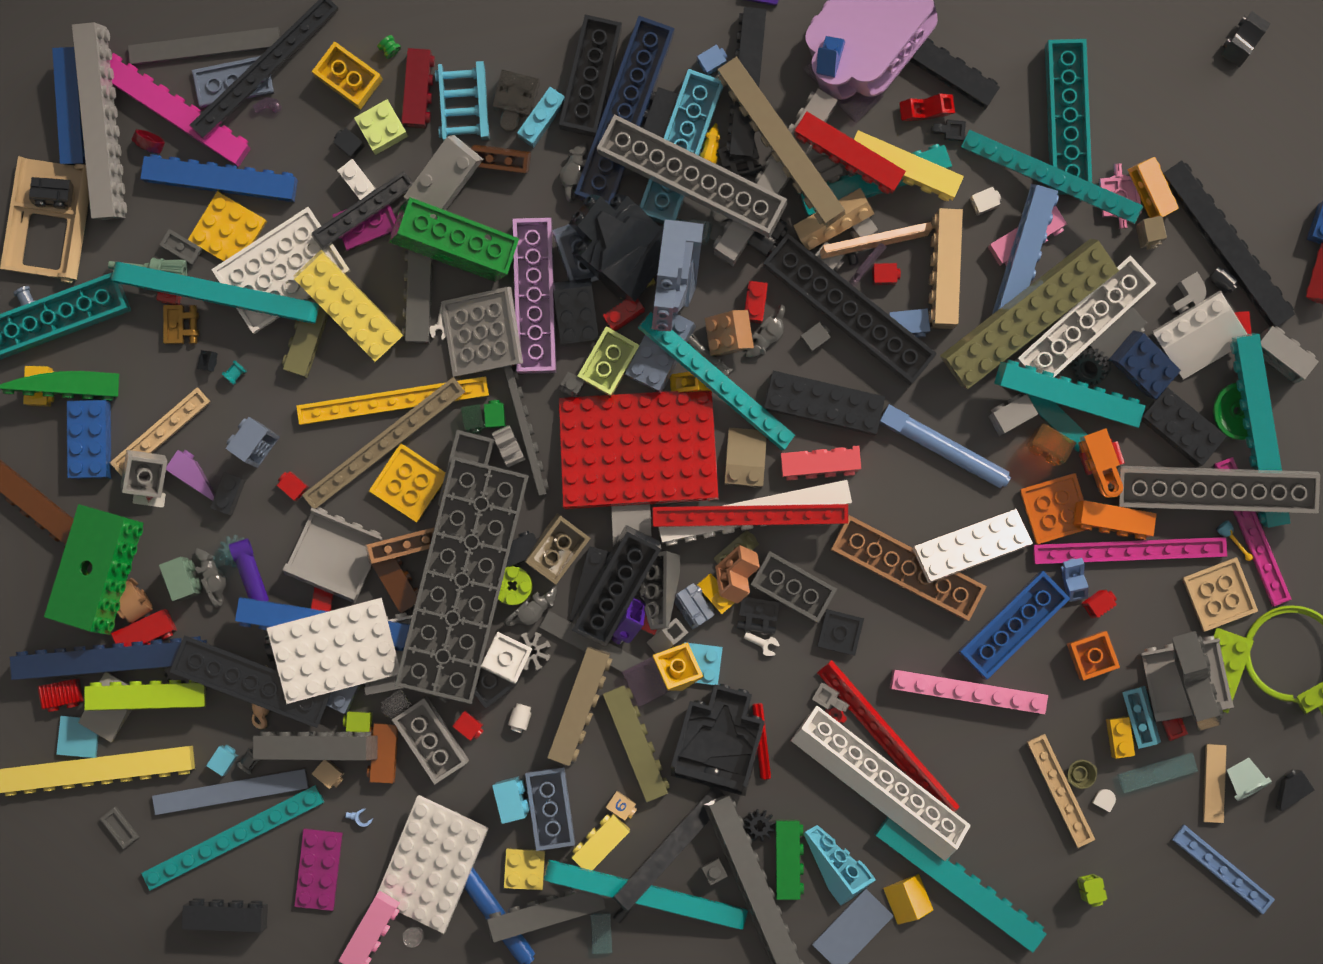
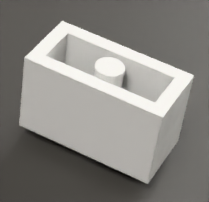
[337,159,376,200]

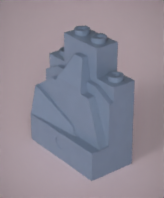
[652,220,704,331]

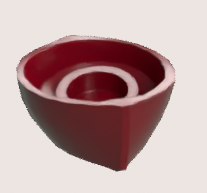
[132,129,165,154]

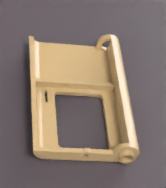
[0,156,89,283]

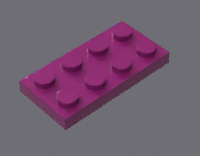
[295,828,343,911]

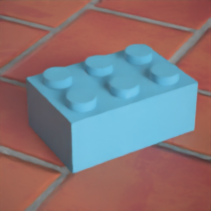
[492,776,530,824]

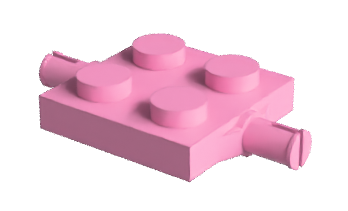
[1099,163,1142,229]

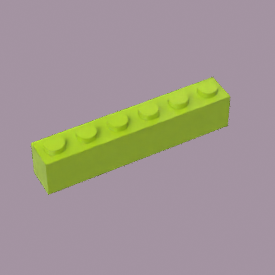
[85,680,206,711]

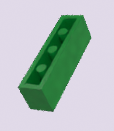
[775,820,804,900]

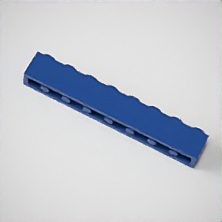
[140,154,298,203]

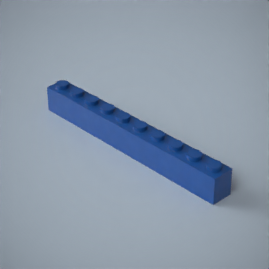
[235,597,410,651]

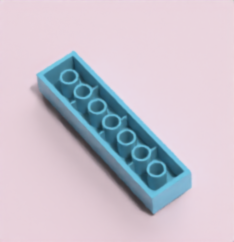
[640,69,723,224]

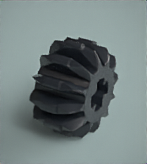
[743,809,776,842]

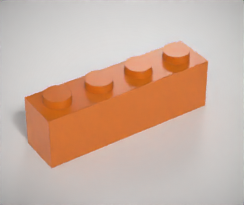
[1074,500,1157,540]

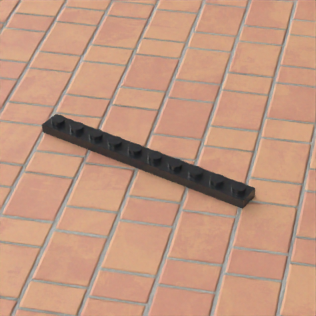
[190,0,339,140]

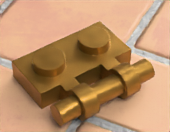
[163,305,199,344]

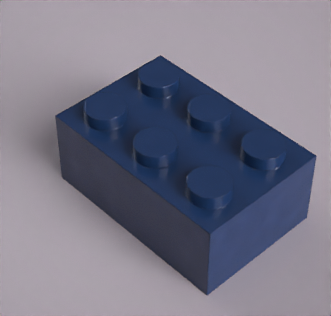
[1109,330,1181,399]

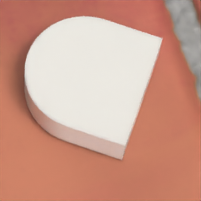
[1092,789,1116,812]

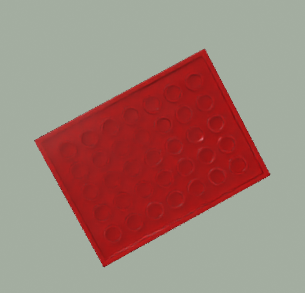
[559,391,718,509]

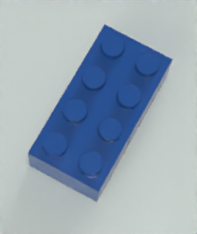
[67,400,111,479]

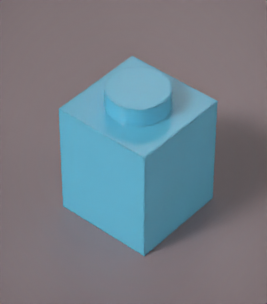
[206,745,238,776]

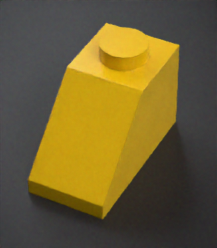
[670,372,711,392]
[696,573,735,614]

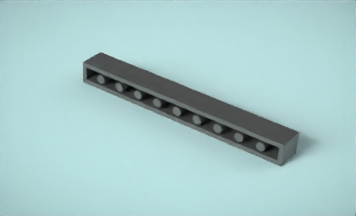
[704,796,804,964]

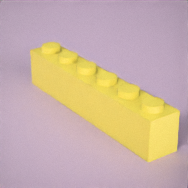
[854,130,964,201]

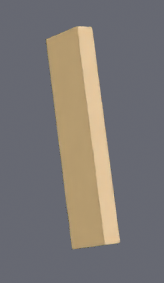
[1203,744,1226,823]

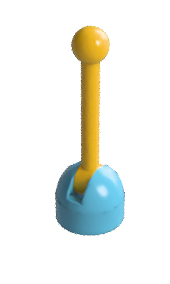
[1216,520,1253,561]

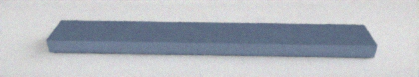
[152,769,309,815]

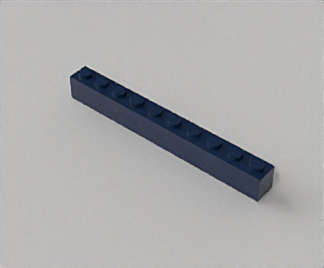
[10,636,207,680]

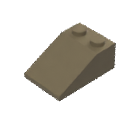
[724,428,766,488]
[525,513,591,584]

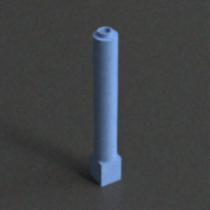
[879,405,1011,488]

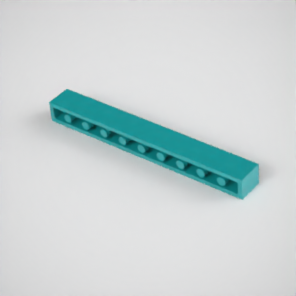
[1230,333,1291,528]
[875,816,1046,953]

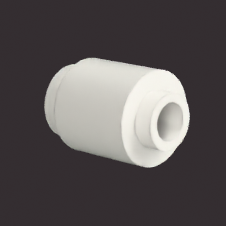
[508,703,531,733]

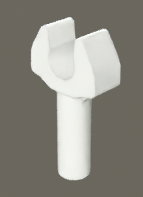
[429,305,447,341]
[744,632,780,656]

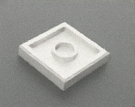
[481,632,532,684]

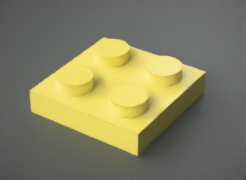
[504,848,545,890]

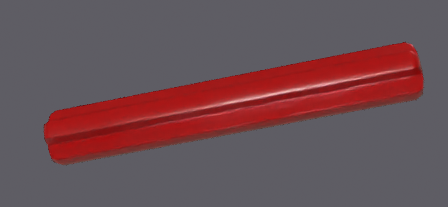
[752,703,771,780]

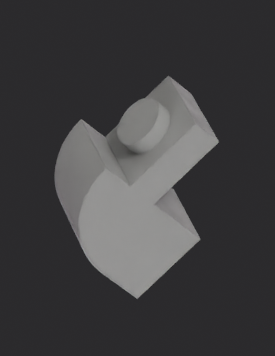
[1169,272,1206,313]

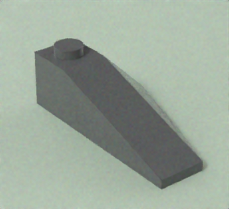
[640,551,680,630]

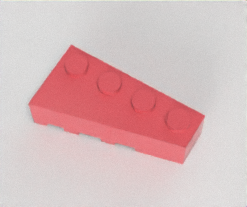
[780,446,861,481]

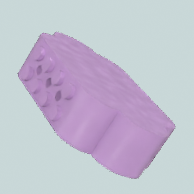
[806,0,938,99]

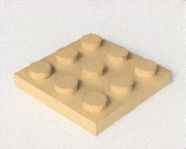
[1182,557,1258,632]

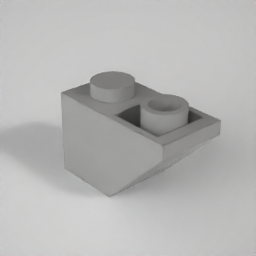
[647,618,689,654]

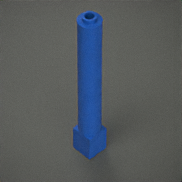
[464,867,536,964]

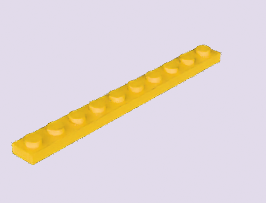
[297,376,489,425]

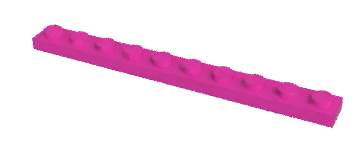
[1033,537,1227,564]

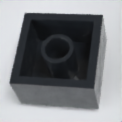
[474,668,517,708]

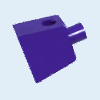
[612,598,646,644]

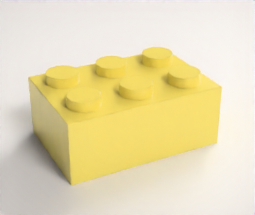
[572,813,630,870]

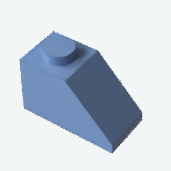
[889,309,930,338]

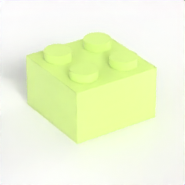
[354,99,408,155]

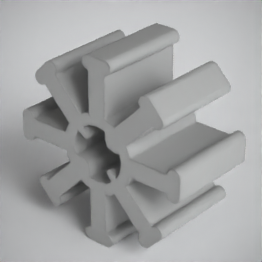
[492,425,525,467]
[521,632,551,670]

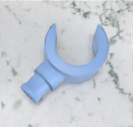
[345,808,373,827]

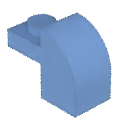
[1061,558,1089,602]

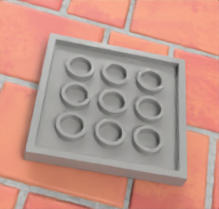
[441,287,523,377]

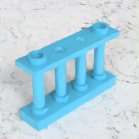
[435,61,490,141]

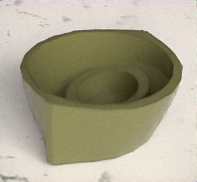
[1066,760,1097,789]

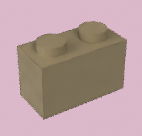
[1136,216,1167,250]

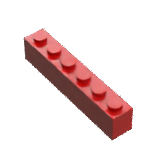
[794,111,906,194]

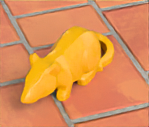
[699,123,720,164]

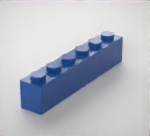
[52,47,86,164]

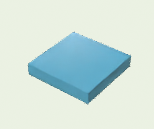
[56,716,99,758]

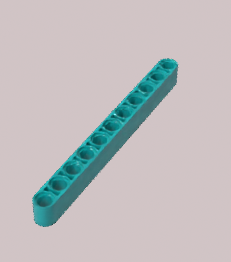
[111,262,319,324]
[543,860,748,930]

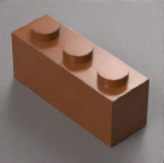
[367,723,399,783]

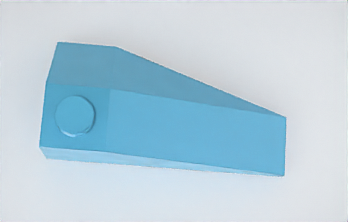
[804,825,876,905]

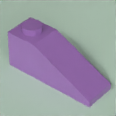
[166,450,215,501]

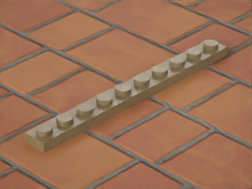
[302,377,465,509]

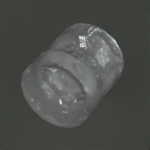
[403,926,424,948]

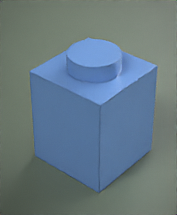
[697,44,727,76]

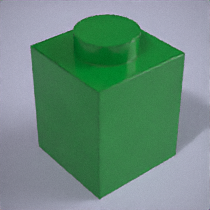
[484,400,506,429]

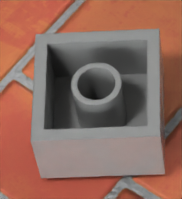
[988,394,1038,436]
[120,450,167,498]

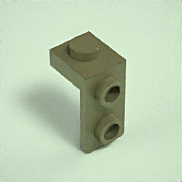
[714,530,759,564]

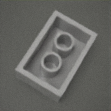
[1260,326,1319,384]

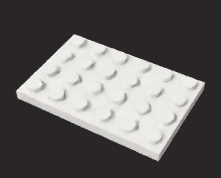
[211,207,350,334]
[267,598,399,704]
[377,795,489,934]

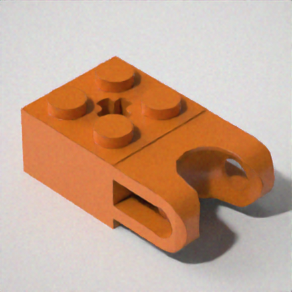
[1078,429,1123,498]

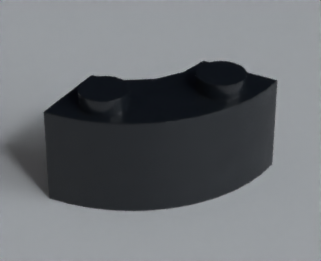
[1221,11,1270,68]

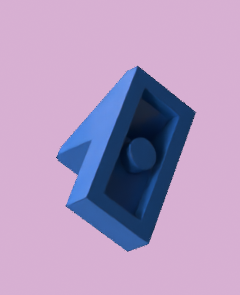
[816,36,845,77]

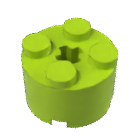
[498,566,533,605]

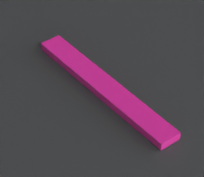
[1214,457,1291,607]

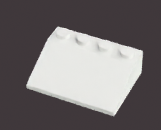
[1153,291,1247,379]

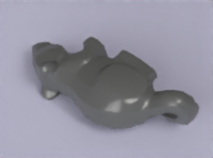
[559,143,587,203]
[745,304,785,358]
[195,548,227,608]
[503,586,557,627]

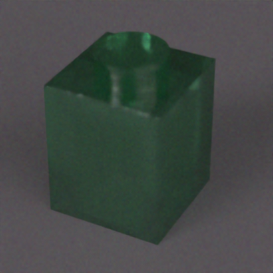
[461,404,485,434]

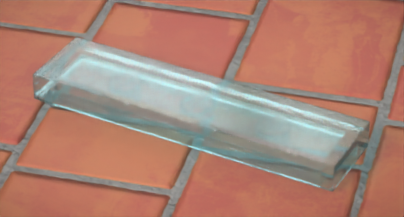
[1118,752,1198,793]

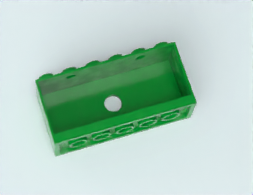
[389,197,519,282]
[44,504,144,635]

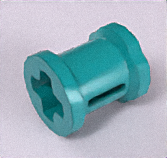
[222,360,247,385]

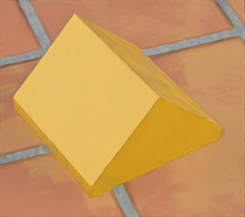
[652,643,703,691]
[883,874,933,924]

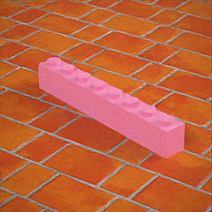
[890,670,1048,714]

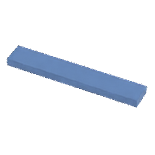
[1171,825,1275,914]

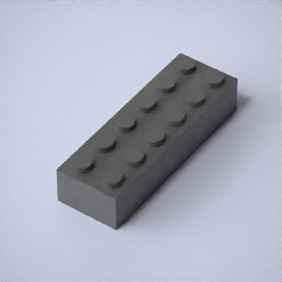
[253,731,378,760]

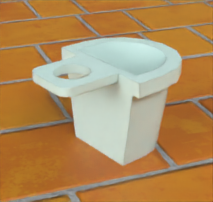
[1227,758,1272,801]

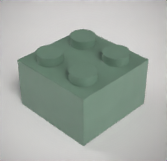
[159,557,202,602]

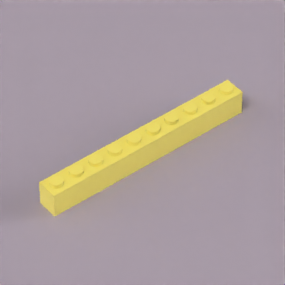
[0,746,195,796]

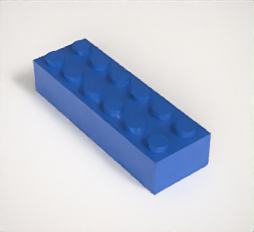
[958,571,1070,679]

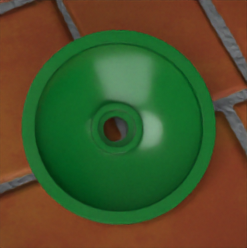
[1213,383,1248,440]

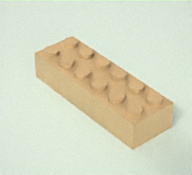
[928,208,963,329]

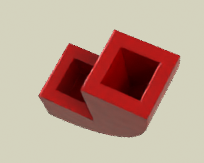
[899,94,955,121]

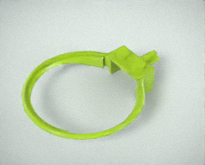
[1245,605,1323,715]

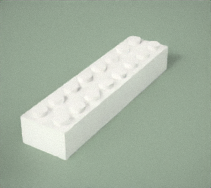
[1015,256,1156,377]

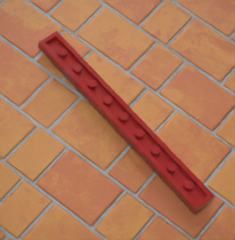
[653,504,848,527]
[817,660,960,812]

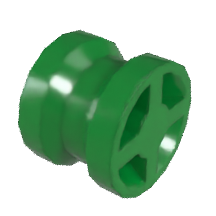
[377,35,401,59]

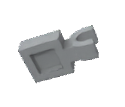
[812,683,849,711]

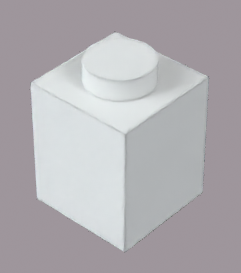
[970,187,1001,216]

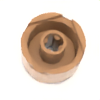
[117,578,153,624]

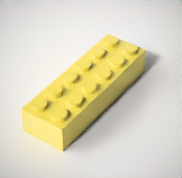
[293,250,403,362]

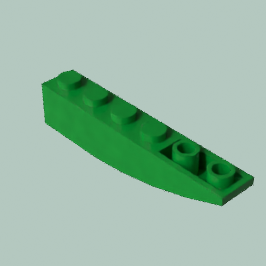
[0,371,119,401]

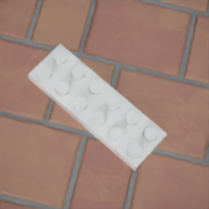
[913,509,1032,583]

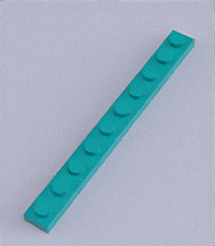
[961,130,1143,224]
[638,312,795,451]
[141,785,324,890]

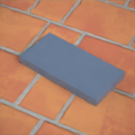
[192,56,274,108]
[812,888,894,964]

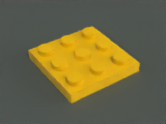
[188,191,267,261]
[369,443,446,523]

